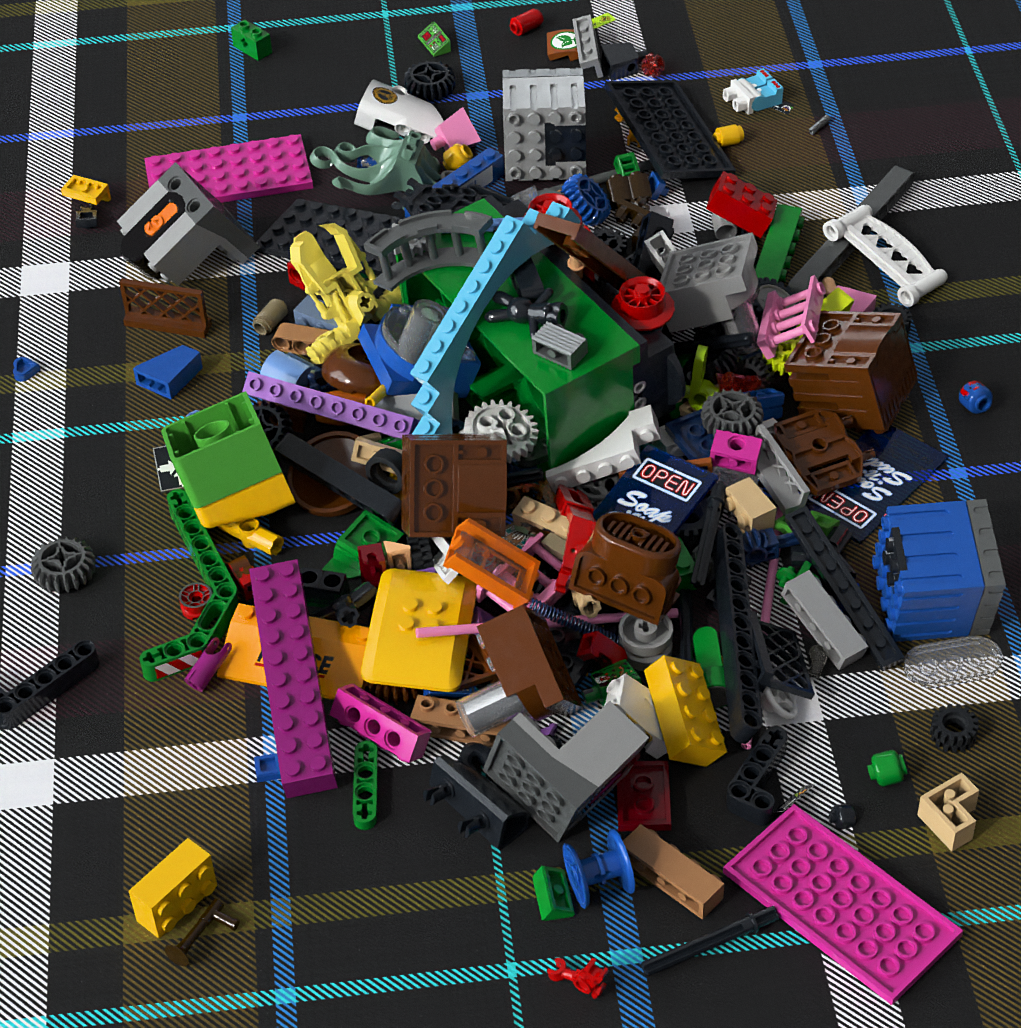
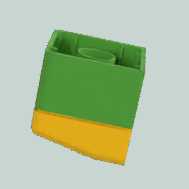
[161,391,296,528]

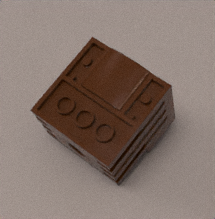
[784,311,918,434]
[401,433,507,537]

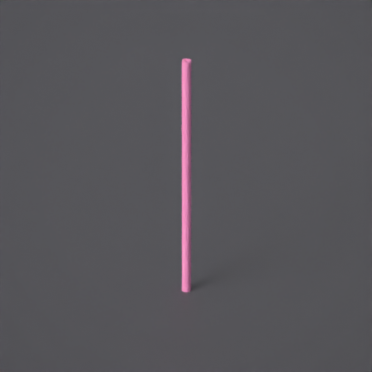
[415,608,679,638]

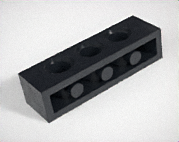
[632,211,674,281]

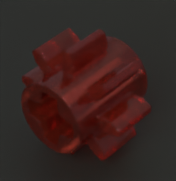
[641,52,665,78]

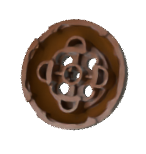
[321,343,397,398]

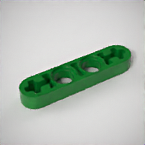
[353,740,378,830]

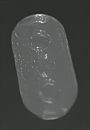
[904,636,1003,688]

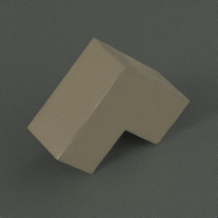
[541,532,575,562]

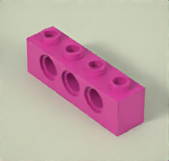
[329,683,432,763]

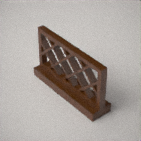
[119,278,212,338]

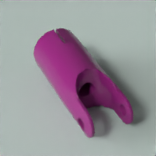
[184,637,232,692]

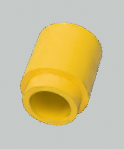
[713,124,744,147]

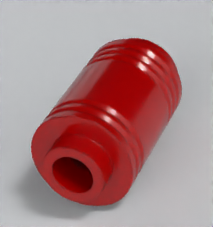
[510,9,543,36]

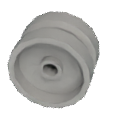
[618,613,673,671]

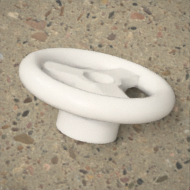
[761,676,798,720]

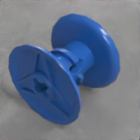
[563,828,635,909]

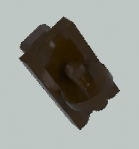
[614,196,650,230]

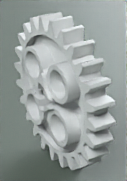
[463,399,539,464]

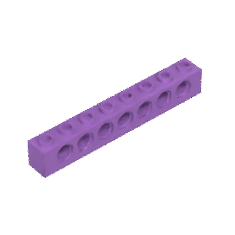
[242,371,420,439]

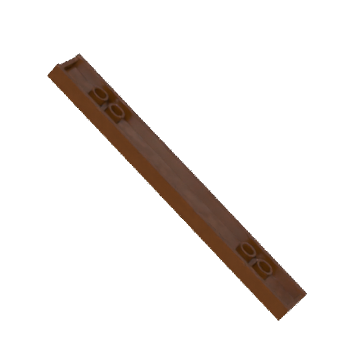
[533,212,646,291]

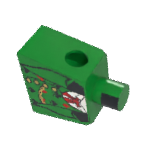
[581,659,642,707]

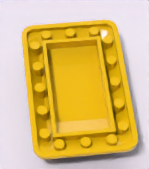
[361,568,478,692]

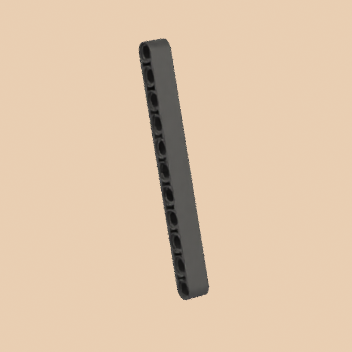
[788,166,915,302]

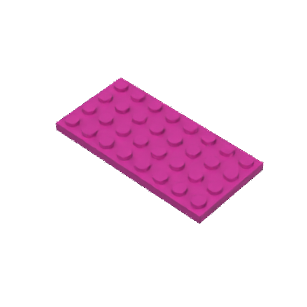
[144,134,313,203]
[723,804,963,1005]

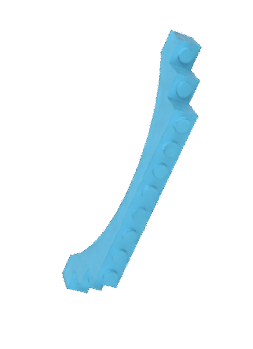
[410,201,581,435]

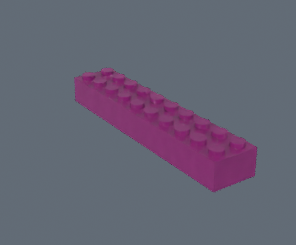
[249,559,338,798]

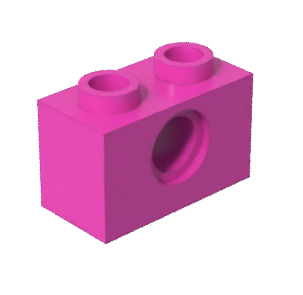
[710,430,763,475]

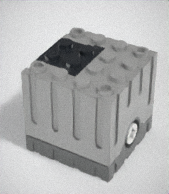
[502,68,586,181]

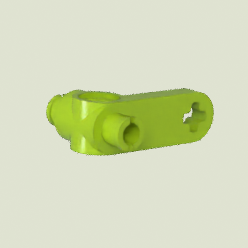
[684,345,721,410]

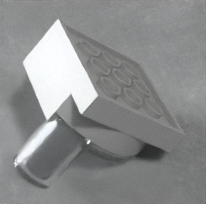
[660,232,760,355]

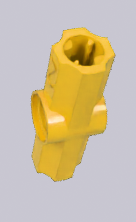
[218,518,284,555]

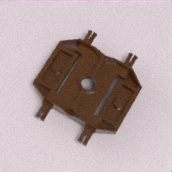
[773,409,876,497]

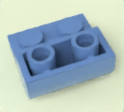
[260,350,322,387]

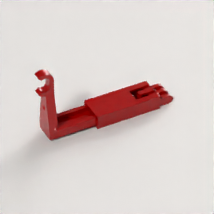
[554,484,596,594]

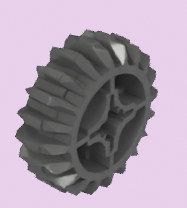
[701,389,764,437]
[31,536,96,594]

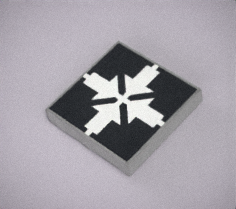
[153,446,184,494]

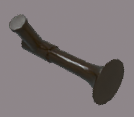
[165,899,240,966]

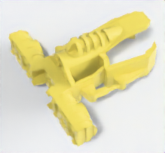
[290,223,402,365]

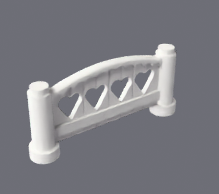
[823,205,948,307]

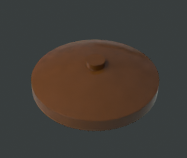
[288,431,368,517]

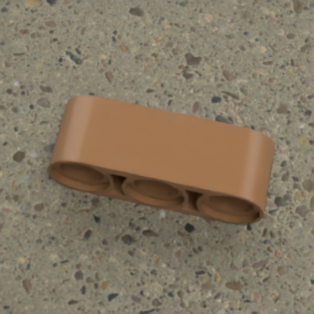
[271,323,330,356]

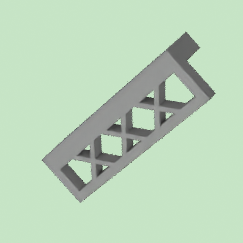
[572,15,603,78]
[754,424,810,515]

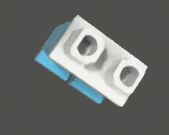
[723,68,784,115]

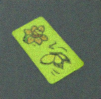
[592,13,616,28]

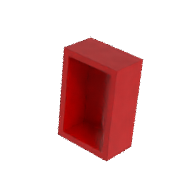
[706,171,778,238]

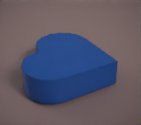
[13,357,40,382]

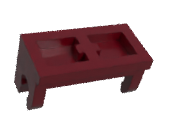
[357,543,386,587]

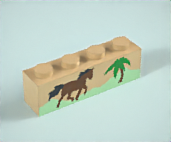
[512,496,594,543]

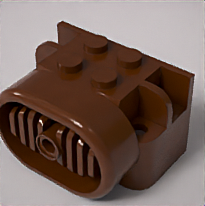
[568,512,682,626]

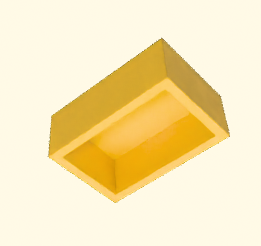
[129,838,217,939]

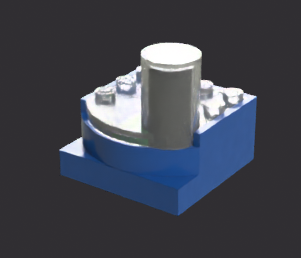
[358,299,481,398]

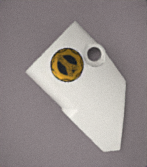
[354,79,444,144]

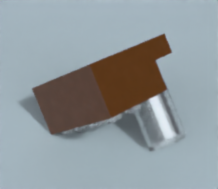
[456,605,584,738]

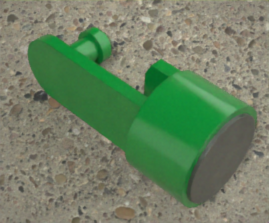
[693,626,727,708]

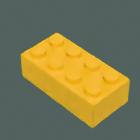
[644,655,727,767]

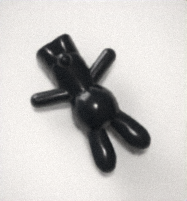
[484,288,568,339]

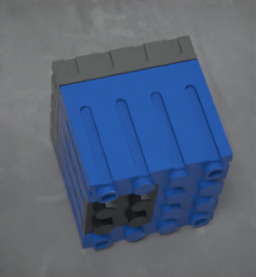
[872,499,1006,642]

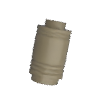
[252,299,288,335]

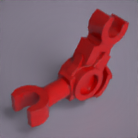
[547,958,609,999]

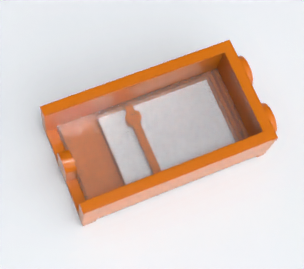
[443,518,541,608]

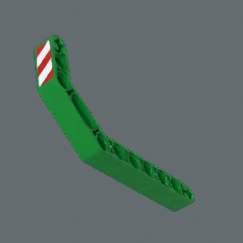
[139,489,239,682]

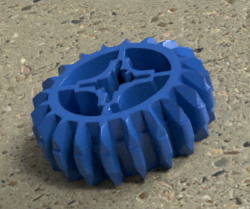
[560,173,612,227]

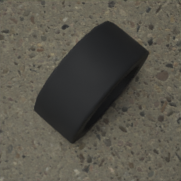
[365,448,402,494]

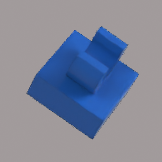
[648,171,670,200]

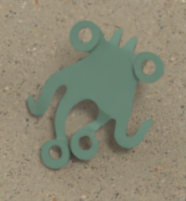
[309,126,442,209]

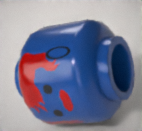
[959,381,993,414]

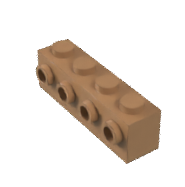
[410,695,517,747]
[623,824,724,920]

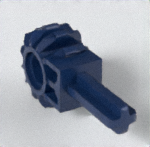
[743,528,800,568]

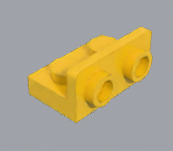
[61,175,111,205]

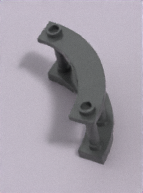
[363,210,493,292]

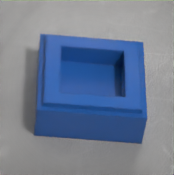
[254,753,281,783]

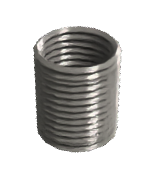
[711,213,737,240]

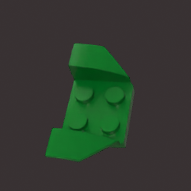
[322,509,404,580]

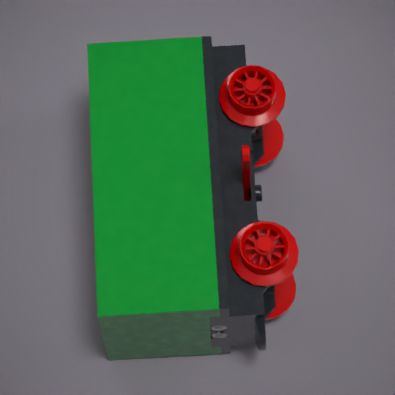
[395,193,686,488]

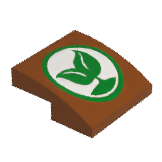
[547,29,579,61]

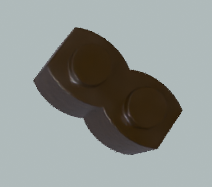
[606,171,652,207]

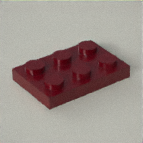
[617,761,671,832]

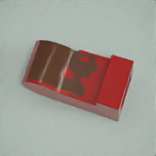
[226,555,254,601]
[577,631,627,669]

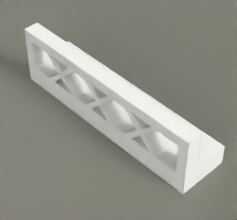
[431,537,459,585]

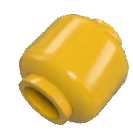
[443,143,473,171]

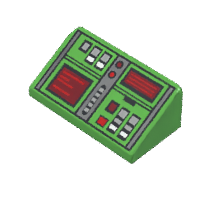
[418,22,451,57]

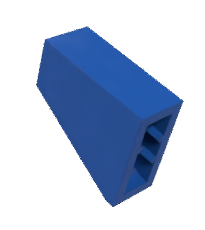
[133,345,203,399]

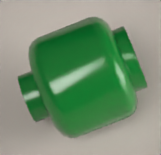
[867,750,908,787]

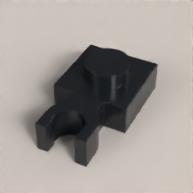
[76,204,98,229]

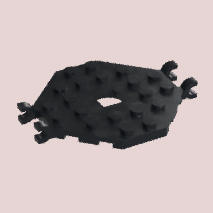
[391,178,514,216]

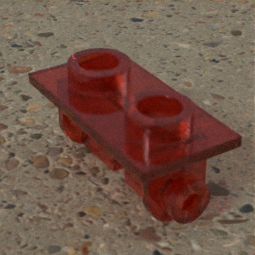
[715,372,761,392]

